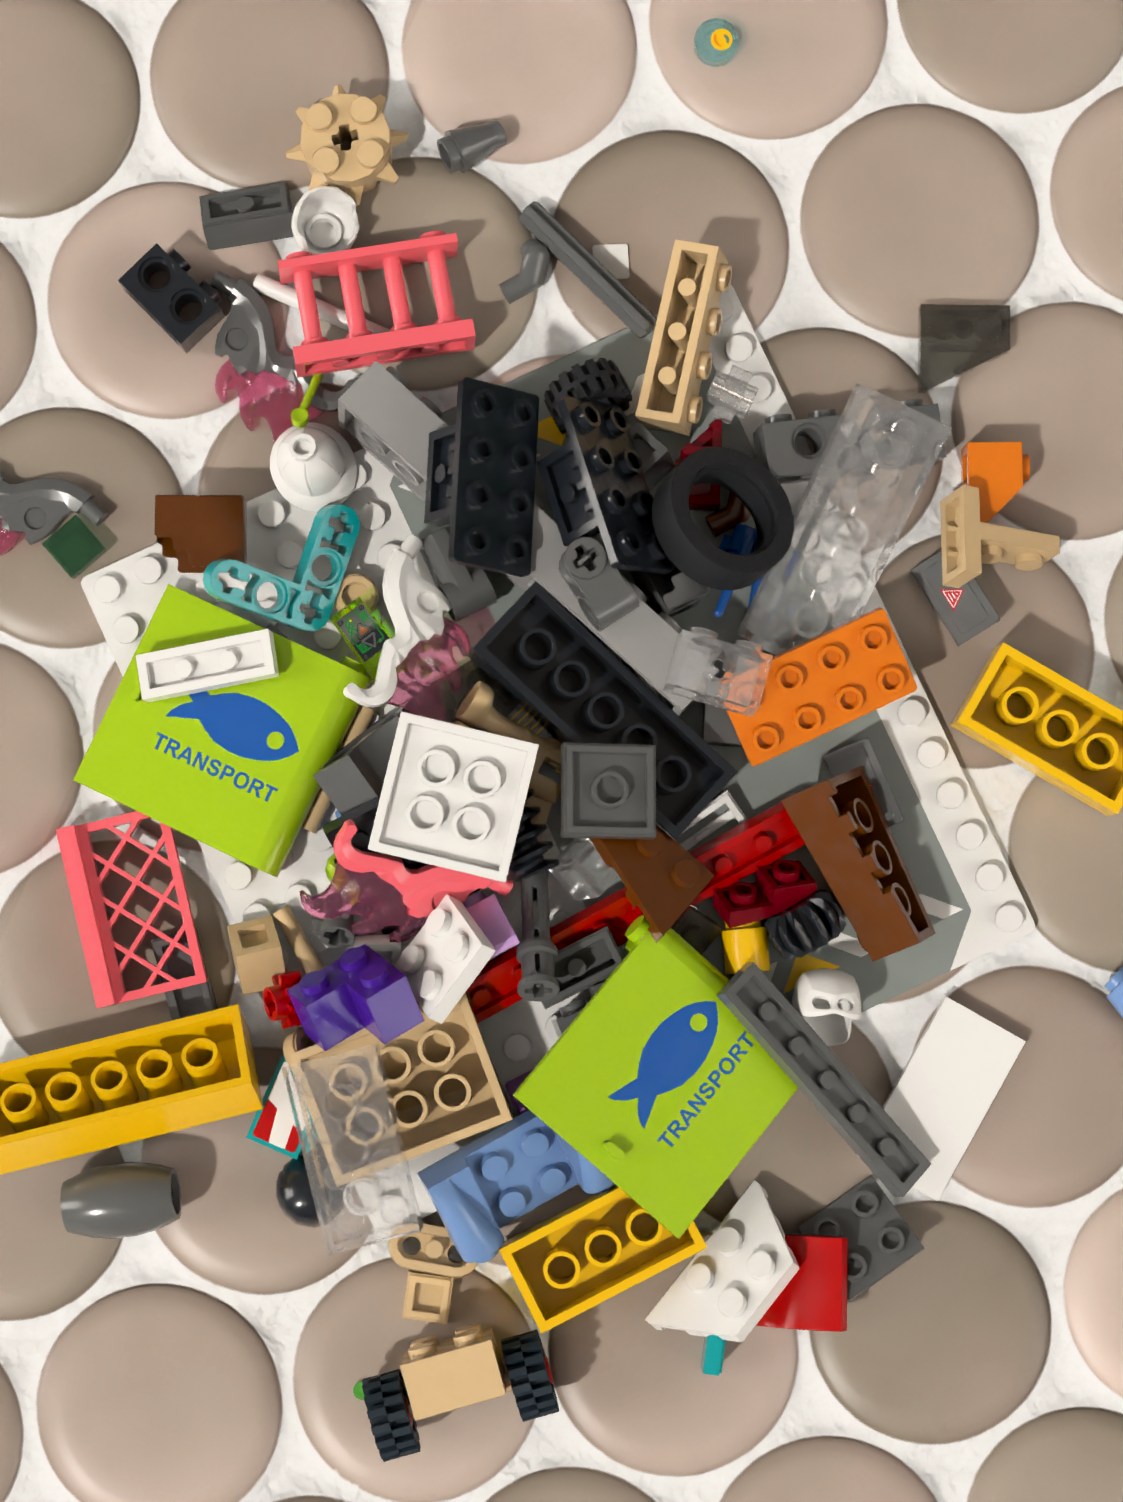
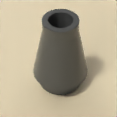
[437,120,507,173]

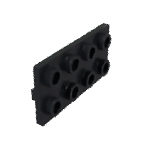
[424,377,539,577]
[537,396,675,574]

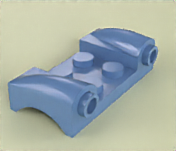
[417,1110,616,1263]

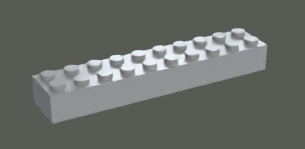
[338,361,719,717]

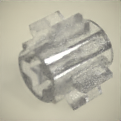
[704,365,759,424]

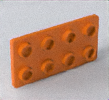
[716,608,917,766]

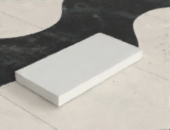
[856,996,1026,1201]

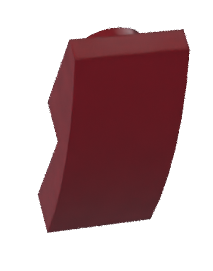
[712,860,817,928]

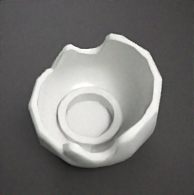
[291,186,360,255]

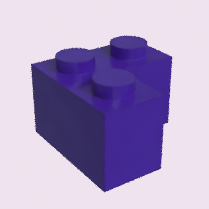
[286,944,424,1051]

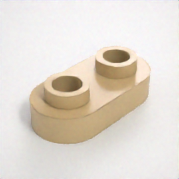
[388,1222,478,1278]

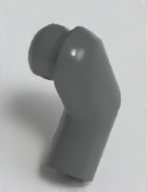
[499,239,550,304]

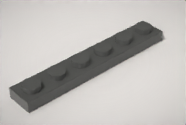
[716,962,931,1197]

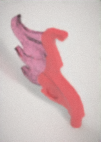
[299,819,514,942]

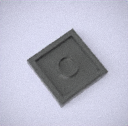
[561,742,656,840]

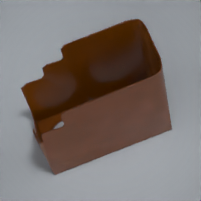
[154,495,247,573]

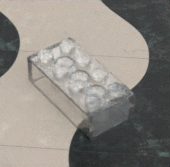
[282,1043,423,1256]

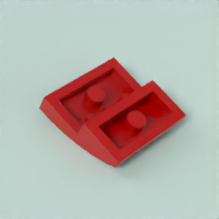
[756,1233,848,1332]

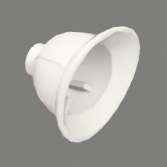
[270,422,357,513]

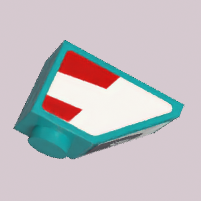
[246,1053,319,1160]

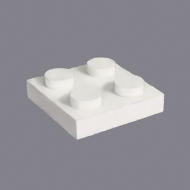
[394,894,496,1024]

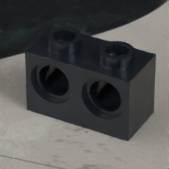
[118,243,225,353]

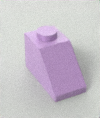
[463,891,521,959]

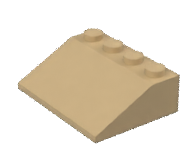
[289,993,514,1187]

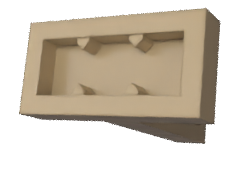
[940,485,1060,588]

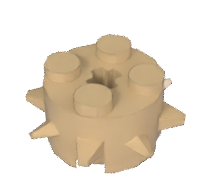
[286,85,408,206]

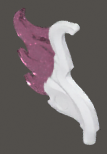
[343,535,470,722]

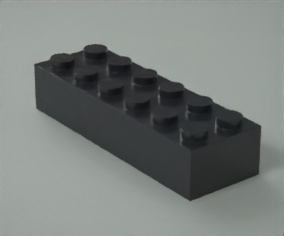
[466,581,737,840]

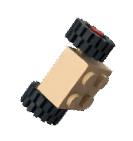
[362,1323,559,1462]

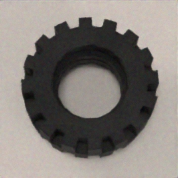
[544,358,632,437]

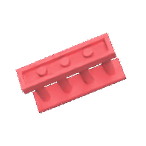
[277,230,476,378]

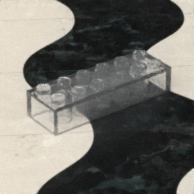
[737,383,952,655]

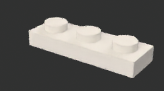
[136,629,280,703]

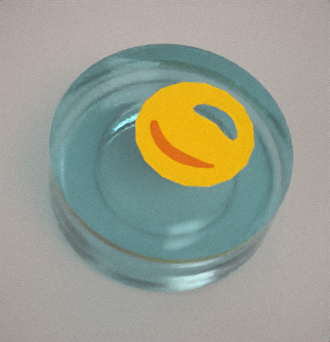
[693,18,739,67]

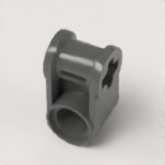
[559,537,639,631]

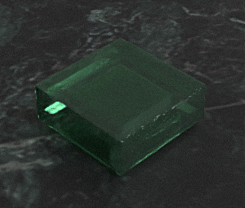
[42,515,108,579]

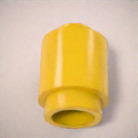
[721,920,771,974]

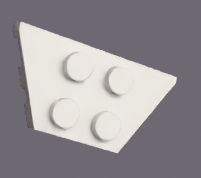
[645,1180,800,1342]

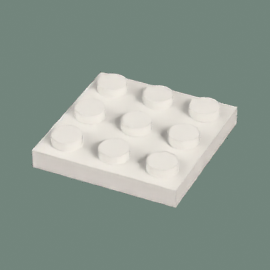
[368,711,539,883]

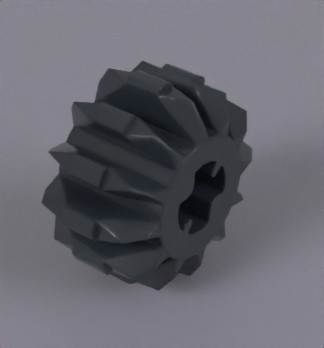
[765,889,846,960]

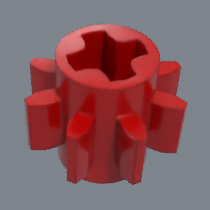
[263,970,301,1029]

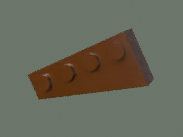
[781,766,936,962]

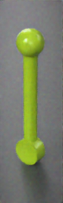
[291,374,324,428]

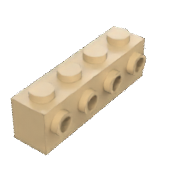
[635,239,732,436]

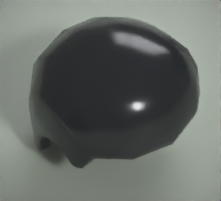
[276,1153,345,1228]

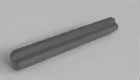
[519,201,657,338]

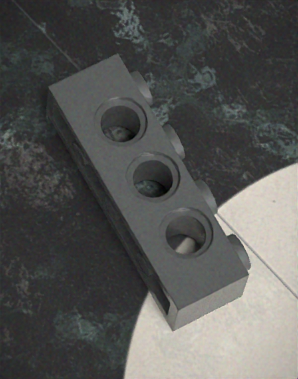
[753,399,946,484]

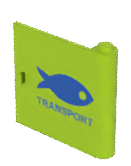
[73,584,372,878]
[513,915,798,1238]

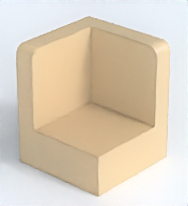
[227,915,286,995]

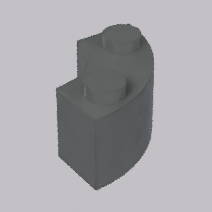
[313,699,423,815]

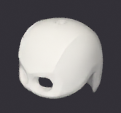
[791,968,861,1046]

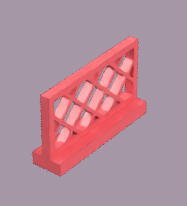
[56,811,208,1008]

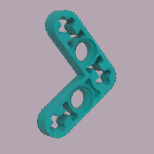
[203,504,360,631]

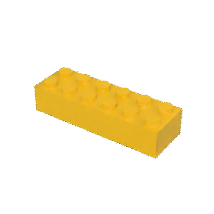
[0,1004,263,1175]

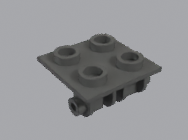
[797,1175,925,1302]

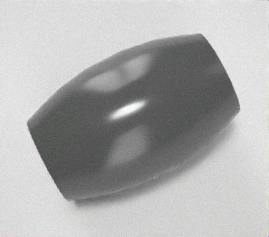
[60,1162,182,1239]

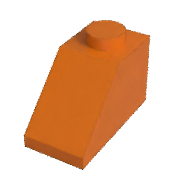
[961,442,1030,523]

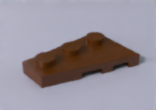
[589,824,715,943]

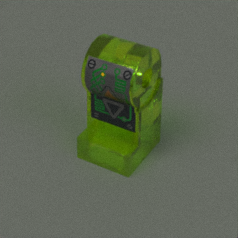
[330,596,412,682]

